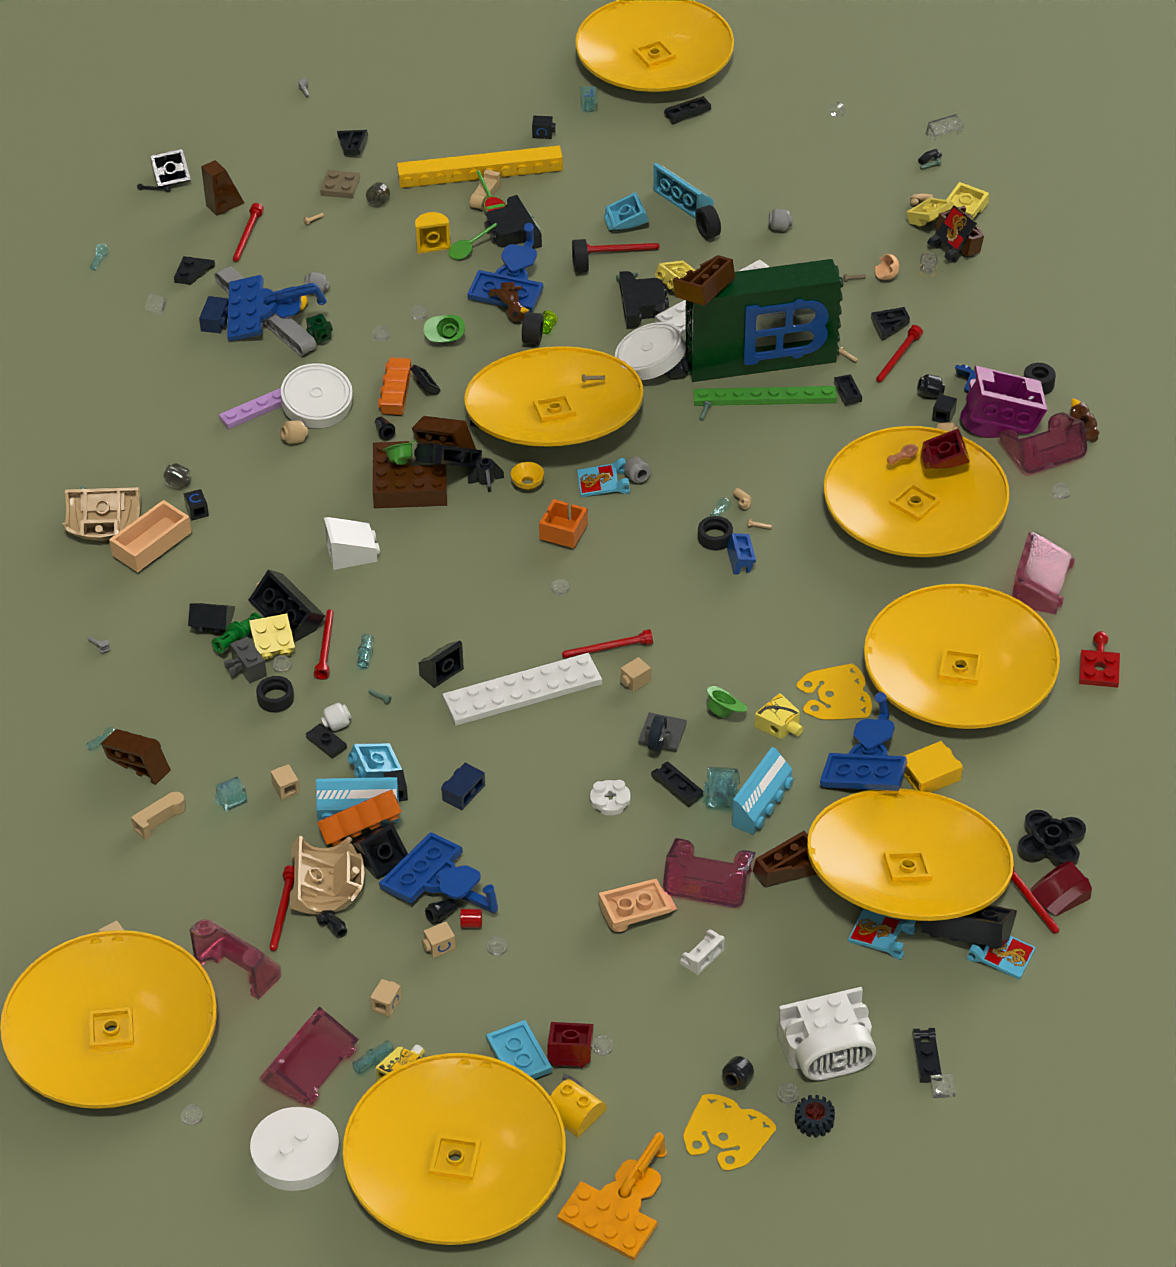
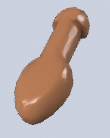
[887,444,918,465]

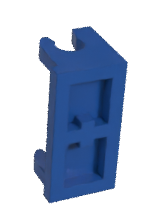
[727,533,756,574]

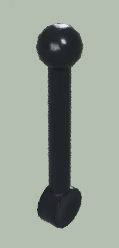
[137,184,170,192]

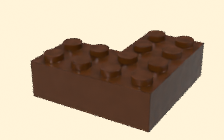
[373,441,447,509]

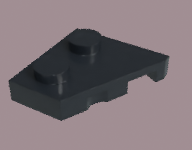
[337,130,368,156]
[174,256,215,285]
[871,307,910,339]

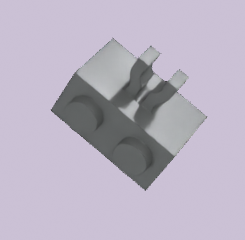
[224,636,267,684]

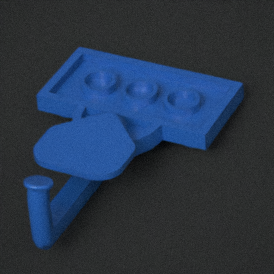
[467,223,544,312]
[227,275,327,342]
[820,692,907,791]
[379,832,498,914]

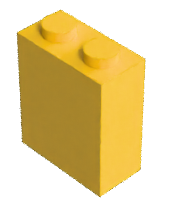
[903,741,963,792]

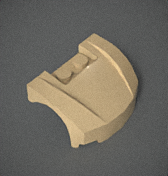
[62,487,140,541]
[290,836,365,915]

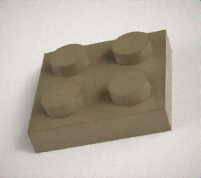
[320,170,360,199]

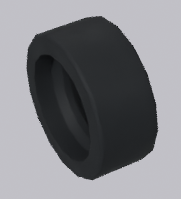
[695,205,721,239]
[572,239,589,272]
[698,516,733,550]
[256,676,294,712]

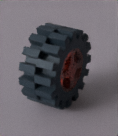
[795,1095,835,1138]

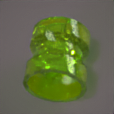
[542,310,558,334]

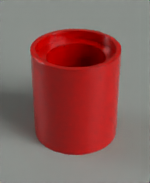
[460,909,482,928]

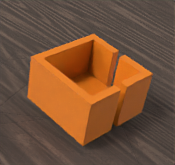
[539,499,588,548]

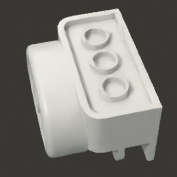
[778,987,876,1080]

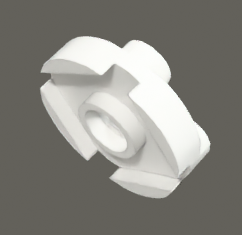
[590,780,630,816]

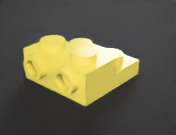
[946,182,989,219]
[906,198,954,226]
[655,260,695,292]
[249,614,295,660]

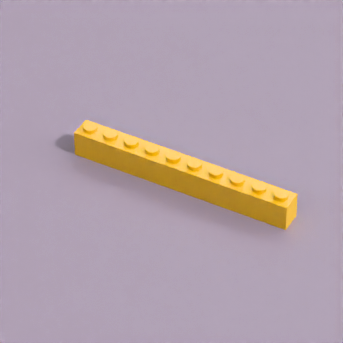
[397,145,563,188]

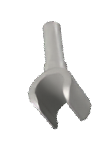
[298,78,310,98]
[88,636,111,653]

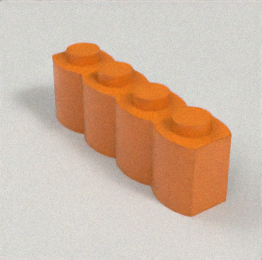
[378,357,412,415]
[317,789,402,846]

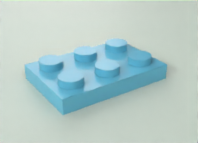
[486,1020,552,1079]

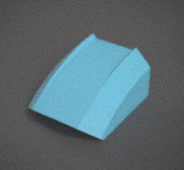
[604,192,650,230]

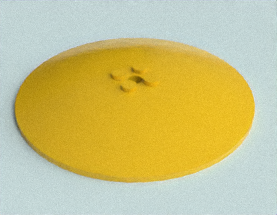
[575,0,734,92]
[464,346,643,446]
[824,426,1009,557]
[864,584,1060,729]
[807,788,1014,921]
[0,930,217,1109]
[343,1053,566,1245]

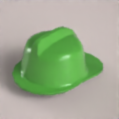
[423,315,465,342]
[382,440,417,465]
[707,686,747,718]

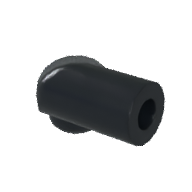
[918,148,942,165]

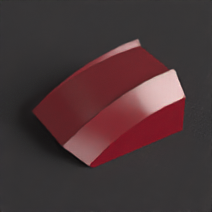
[921,429,970,469]
[1031,861,1092,916]
[547,1022,594,1068]

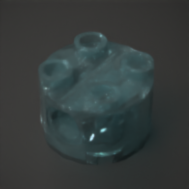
[704,767,740,808]

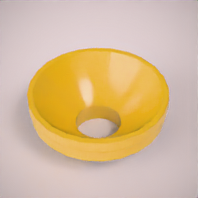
[511,462,544,490]

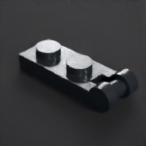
[664,96,711,124]
[651,761,703,806]
[913,1028,942,1083]

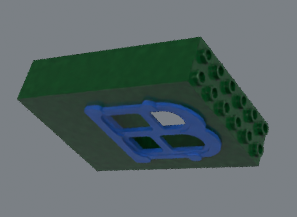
[685,259,843,382]

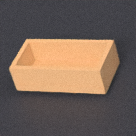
[109,500,192,573]

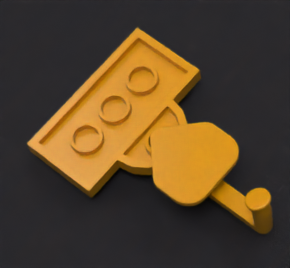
[557,1132,667,1261]

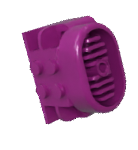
[960,366,1047,438]

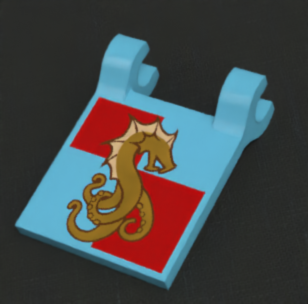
[577,458,630,497]
[848,909,916,959]
[966,936,1036,980]

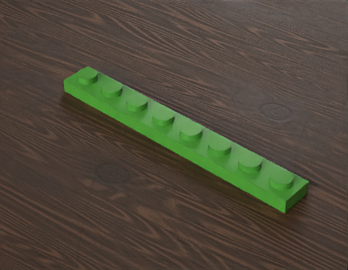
[694,386,837,406]

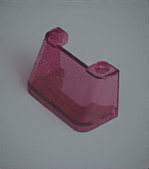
[999,412,1087,474]
[1012,531,1075,615]
[663,838,756,907]
[189,919,282,1000]
[259,1006,359,1105]

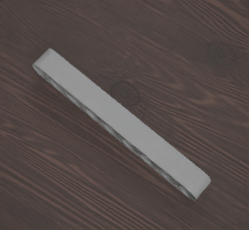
[214,266,317,356]

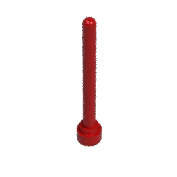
[233,203,264,262]
[587,243,660,254]
[876,325,923,383]
[314,609,334,680]
[562,629,653,658]
[269,865,295,951]
[1011,866,1060,934]

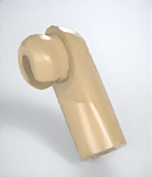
[910,193,933,206]
[733,488,751,510]

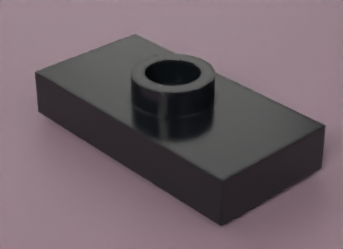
[410,365,441,395]
[834,374,862,405]
[306,723,347,759]

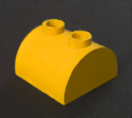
[415,212,451,254]
[550,1079,607,1138]

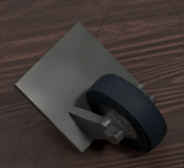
[638,712,687,751]

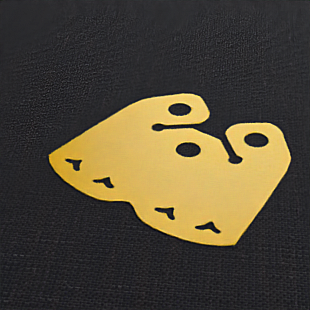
[796,663,872,720]
[683,1094,777,1170]

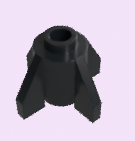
[468,458,504,492]

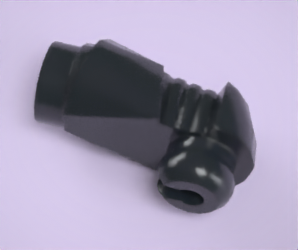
[316,910,347,938]

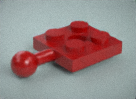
[1079,631,1120,688]

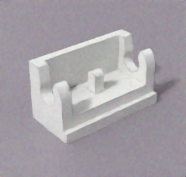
[680,929,725,976]

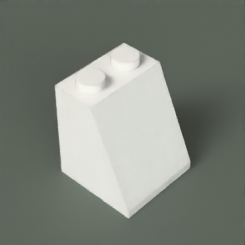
[324,517,380,570]

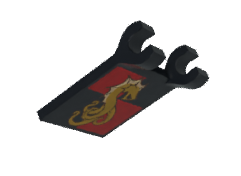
[927,205,977,263]

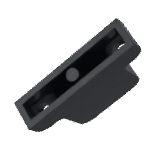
[484,195,542,249]
[619,271,669,329]
[414,444,482,468]

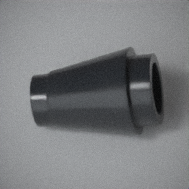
[375,416,395,440]
[425,899,457,923]

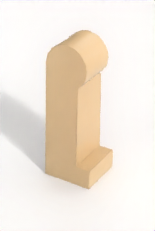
[470,169,501,210]
[131,791,186,840]

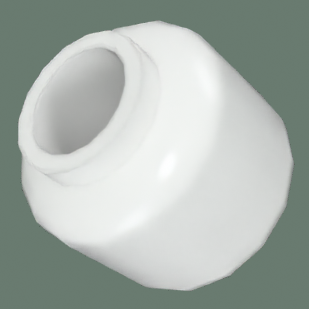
[321,703,352,731]

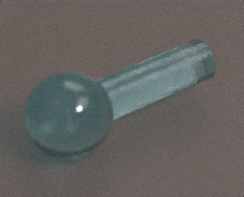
[90,243,109,271]
[710,497,731,516]
[86,727,116,750]

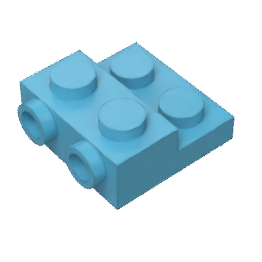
[348,743,402,778]

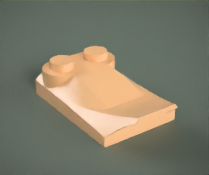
[598,878,677,932]

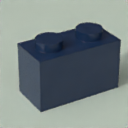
[199,296,229,334]
[441,762,485,811]

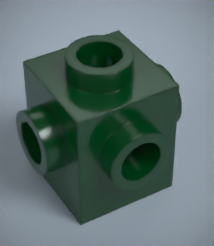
[306,314,333,344]

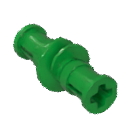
[211,612,262,654]

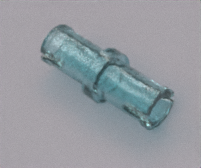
[357,634,374,669]
[352,1040,394,1074]

